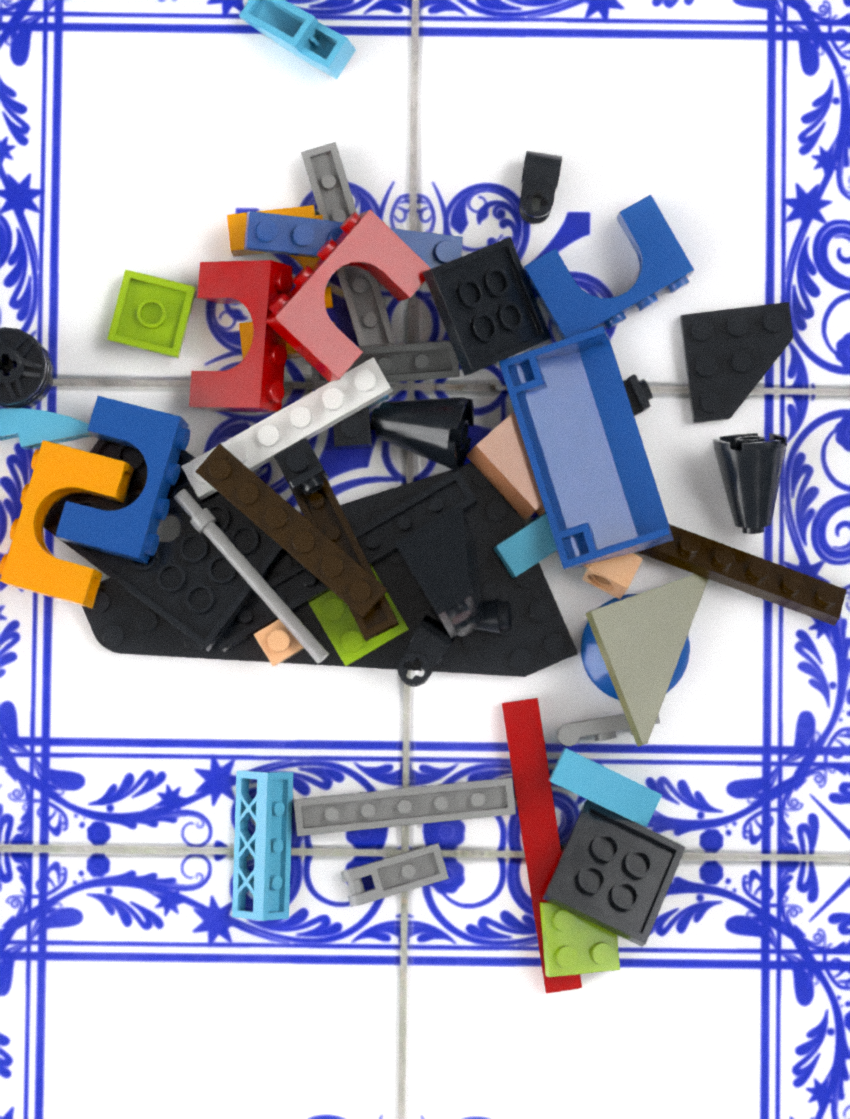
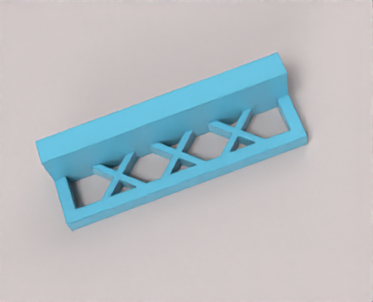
[232,770,293,921]

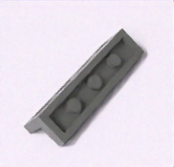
[311,340,460,388]

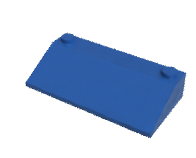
[499,326,674,570]

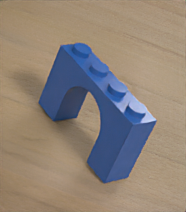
[523,194,694,340]
[55,396,190,564]

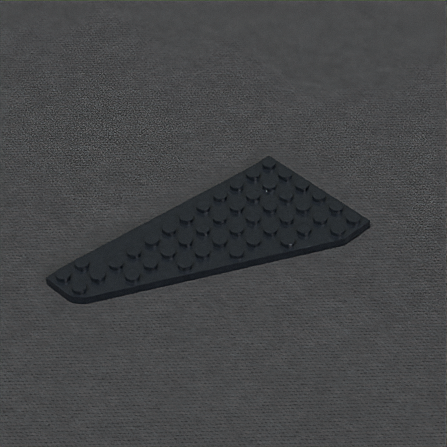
[82,462,578,677]

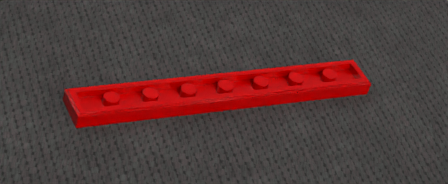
[501,698,582,994]

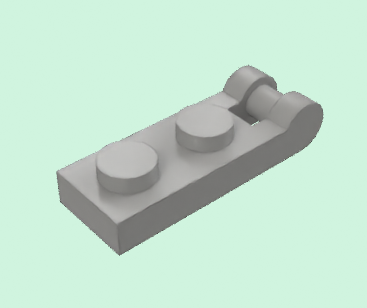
[556,713,660,746]
[341,842,449,907]

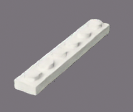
[181,357,393,500]

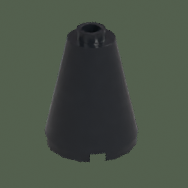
[370,397,474,469]
[713,433,787,534]

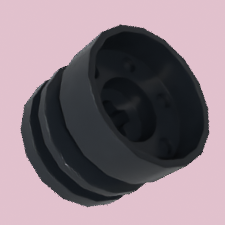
[0,327,55,408]

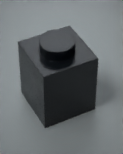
[333,407,372,450]

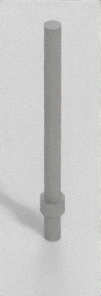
[174,489,329,664]

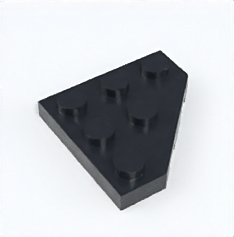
[680,302,793,424]

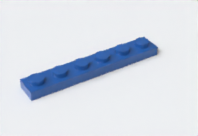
[244,211,463,269]

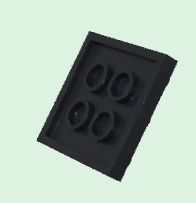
[423,237,551,376]
[542,800,686,947]

